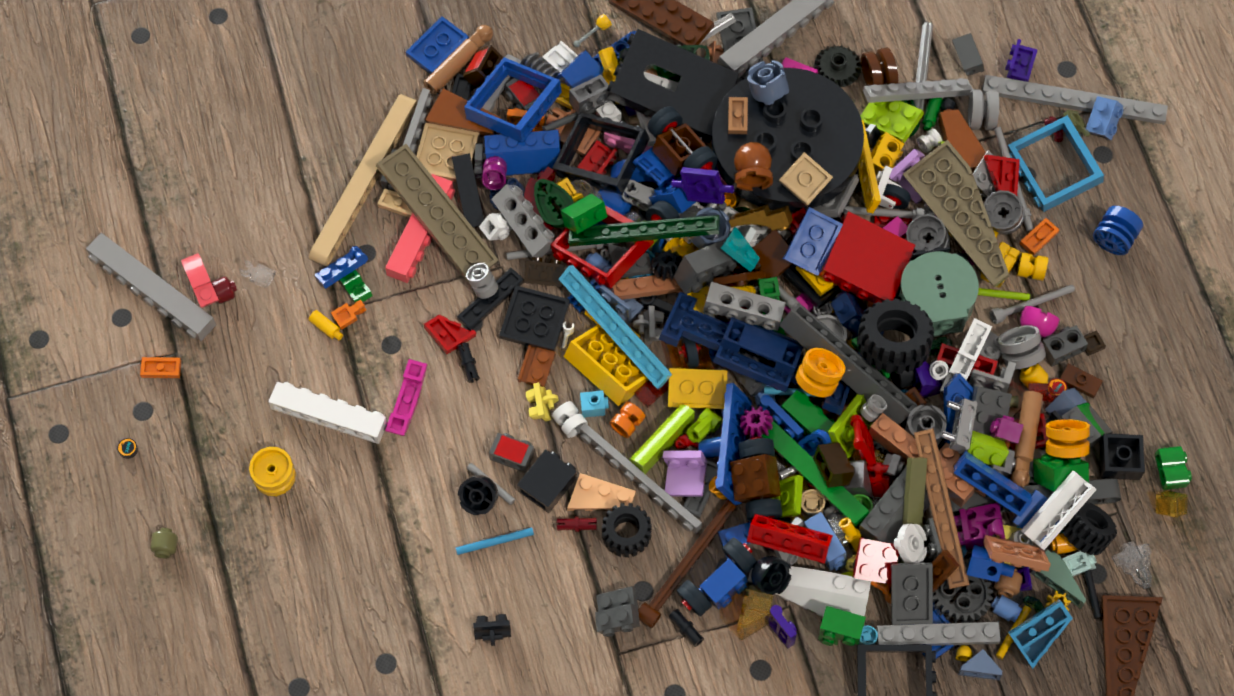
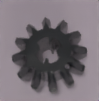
[651,249,682,281]

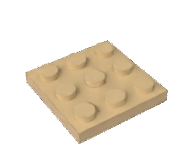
[416,123,480,182]

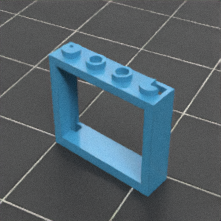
[1008,115,1104,212]

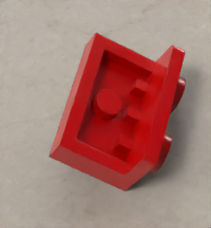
[577,140,618,175]

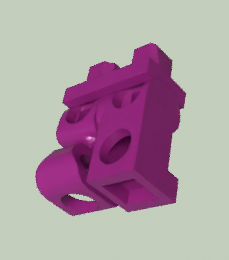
[954,503,1005,550]

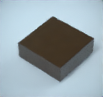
[1084,330,1106,356]

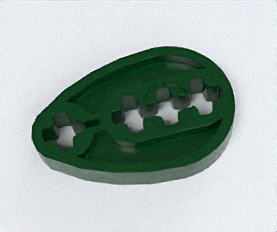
[534,179,575,228]

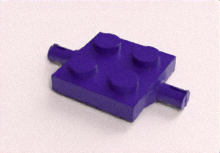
[671,167,734,204]

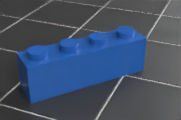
[954,450,1032,517]

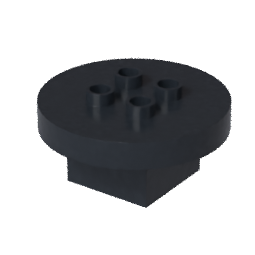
[712,68,864,212]

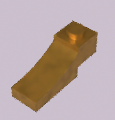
[729,204,793,231]

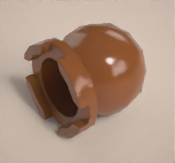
[734,142,773,191]

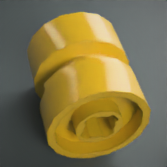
[1017,252,1048,281]

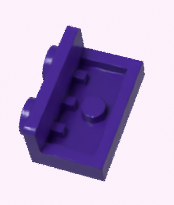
[1005,39,1037,82]

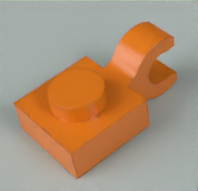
[331,300,367,330]

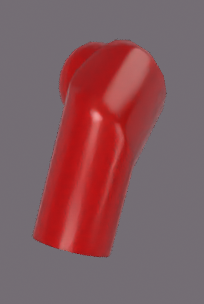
[674,434,699,450]

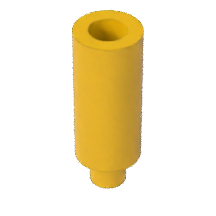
[308,310,343,341]

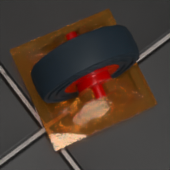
[666,336,713,369]

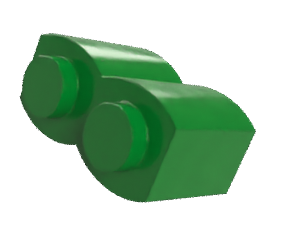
[1155,446,1192,490]

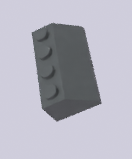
[859,466,930,543]

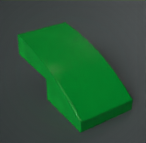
[339,270,373,303]

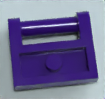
[768,605,797,649]

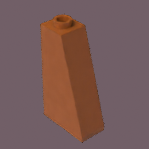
[425,88,501,136]
[938,109,986,173]

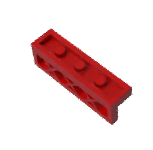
[747,514,833,564]

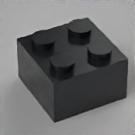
[1099,434,1145,480]

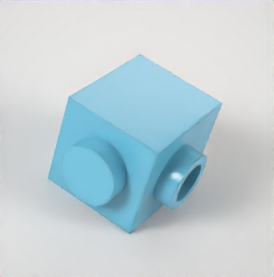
[580,390,609,418]

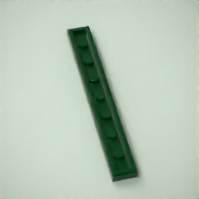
[568,215,720,247]

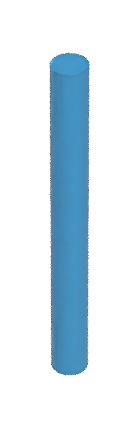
[456,527,534,555]

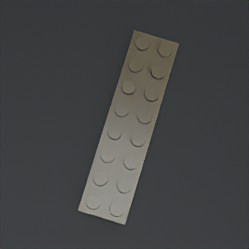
[376,144,499,283]

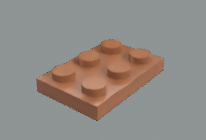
[983,535,1051,572]

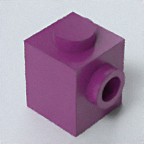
[990,415,1023,444]

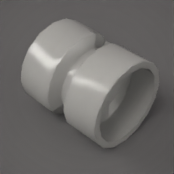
[466,263,498,299]

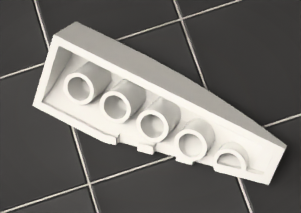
[748,566,871,617]

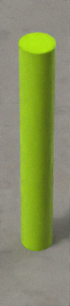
[978,288,1030,301]

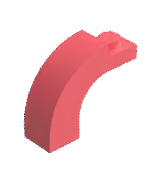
[181,253,219,308]

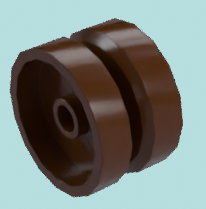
[861,47,899,86]

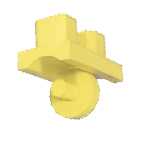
[526,382,559,421]

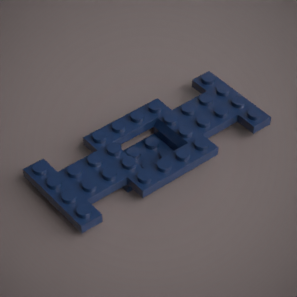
[659,292,850,415]

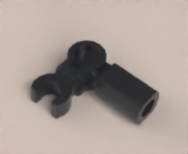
[640,295,674,317]

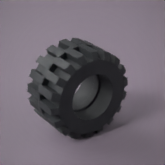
[1062,502,1117,555]
[602,503,652,557]

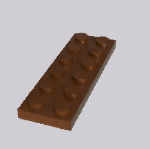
[608,0,715,46]

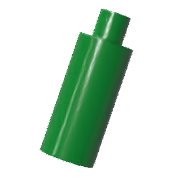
[922,98,942,131]

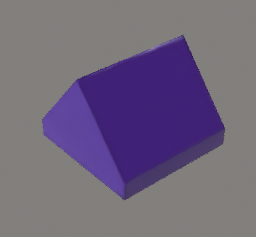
[1017,567,1032,591]

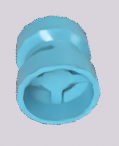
[859,625,878,645]

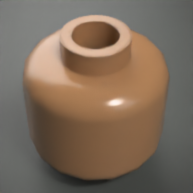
[994,568,1023,598]

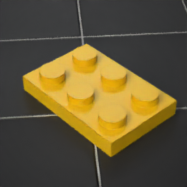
[668,368,728,409]

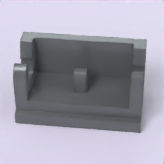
[952,33,984,76]

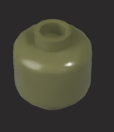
[150,528,178,559]

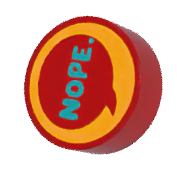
[1047,378,1067,399]

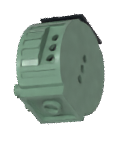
[897,247,979,337]

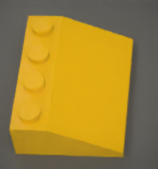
[564,325,650,406]

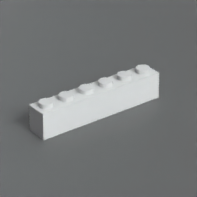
[268,382,387,444]

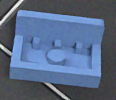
[1086,96,1123,140]

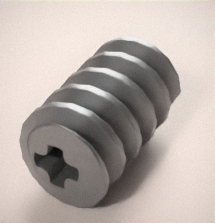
[520,52,559,78]

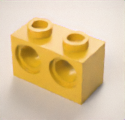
[871,132,904,175]

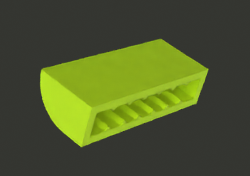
[629,404,695,474]

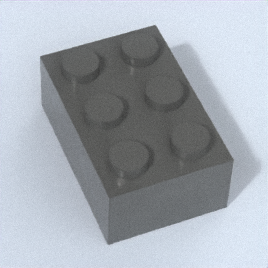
[673,239,739,295]

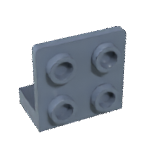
[600,285,644,325]

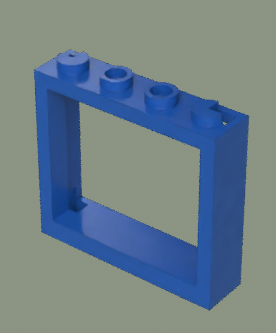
[464,57,562,143]

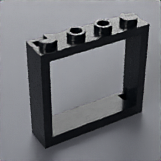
[553,112,650,195]
[857,644,937,696]

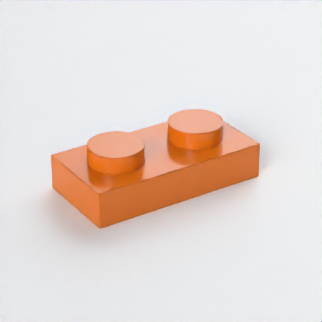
[1019,218,1060,256]
[140,357,181,378]

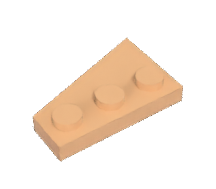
[567,473,636,511]

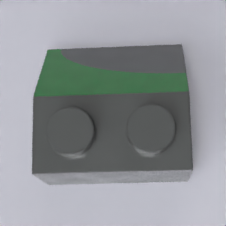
[1061,402,1113,449]

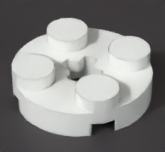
[894,523,927,563]

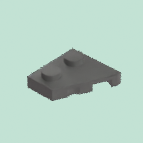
[608,244,652,278]

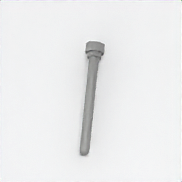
[844,206,924,220]
[989,285,1075,324]

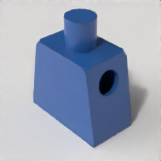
[966,545,1015,582]

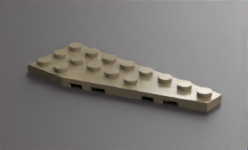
[903,140,1010,288]

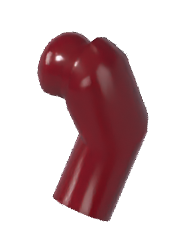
[1044,116,1063,142]

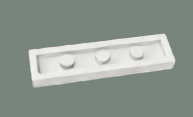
[1021,471,1097,550]

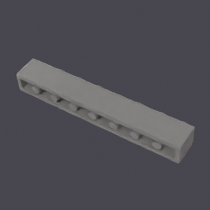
[717,0,835,77]
[86,233,216,341]

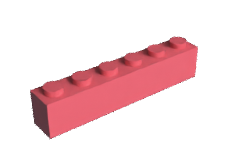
[385,174,455,283]

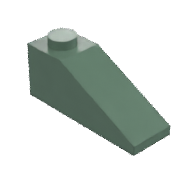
[1031,550,1086,609]

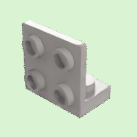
[969,361,1016,393]

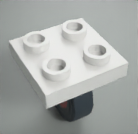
[864,166,911,210]

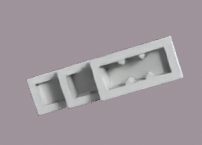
[940,318,992,393]

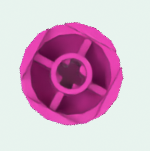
[1020,306,1060,338]

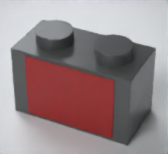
[505,78,540,111]
[489,433,535,473]

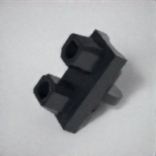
[473,614,511,646]

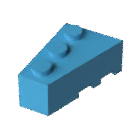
[1008,599,1073,669]

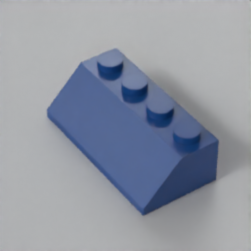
[484,130,561,176]

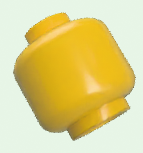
[1019,363,1048,391]

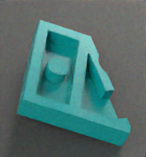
[721,227,760,272]

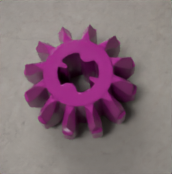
[740,406,773,438]

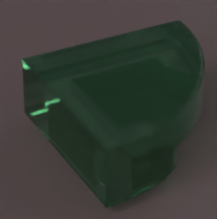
[1022,595,1045,614]

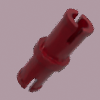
[557,516,597,532]

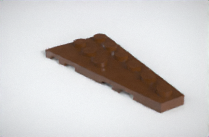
[1101,595,1163,696]

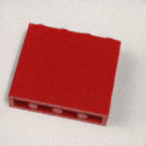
[818,211,915,304]

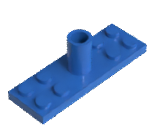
[699,383,752,505]

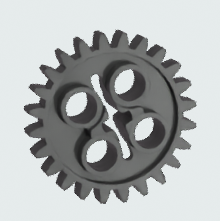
[933,562,993,623]

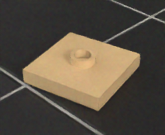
[779,152,833,206]

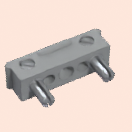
[941,398,977,454]

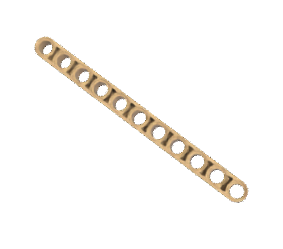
[309,94,418,267]

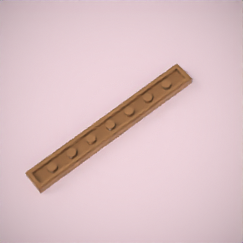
[914,428,970,589]

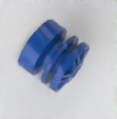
[1093,206,1143,255]

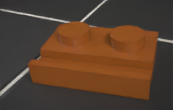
[518,345,556,387]

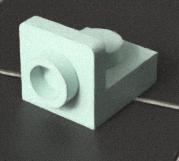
[1062,551,1097,577]

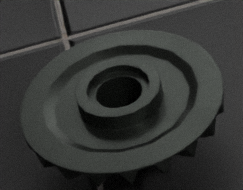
[814,44,862,87]

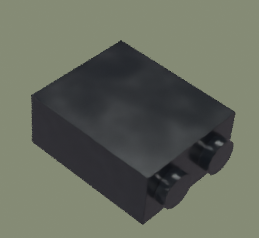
[517,449,577,513]

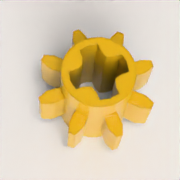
[1045,591,1071,611]

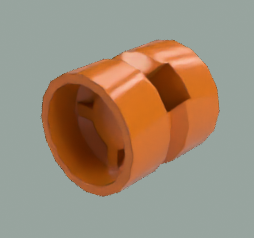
[609,401,646,438]

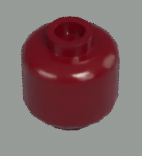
[211,276,237,304]

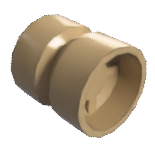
[801,489,825,521]

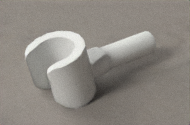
[561,321,574,350]

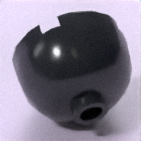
[458,475,498,515]
[751,556,791,598]

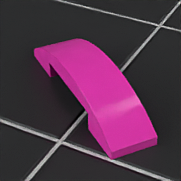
[385,359,427,436]

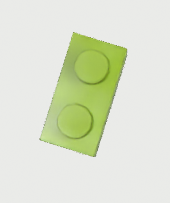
[967,431,1009,467]

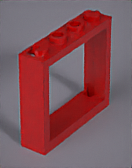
[551,206,654,289]

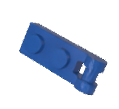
[315,246,368,289]
[760,395,804,442]

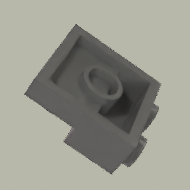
[595,586,640,637]

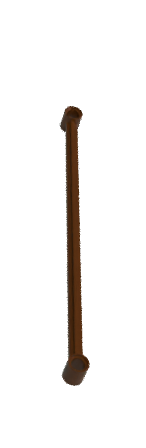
[638,397,824,629]

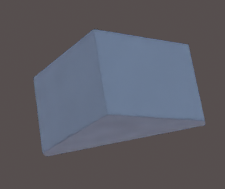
[1044,388,1087,416]
[959,649,1002,680]

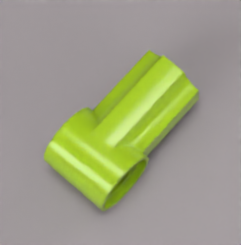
[686,408,723,443]

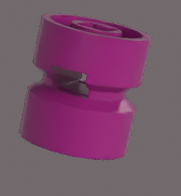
[482,156,507,190]

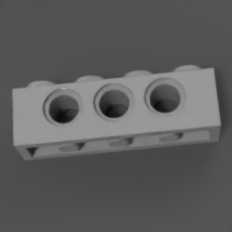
[491,184,555,257]
[704,282,786,331]

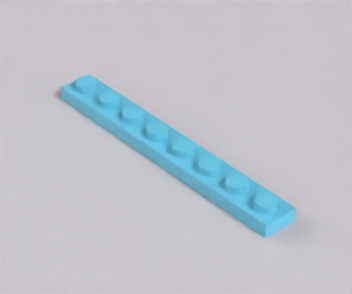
[559,265,672,389]

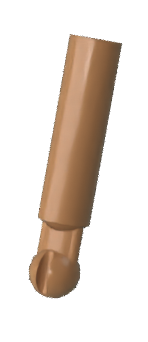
[423,25,493,95]
[1011,391,1043,488]

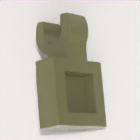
[1063,110,1090,137]

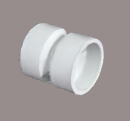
[552,401,588,438]

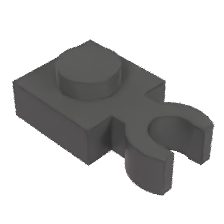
[474,143,486,179]

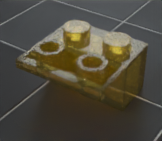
[736,590,774,640]

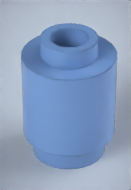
[585,252,612,273]
[991,595,1023,622]

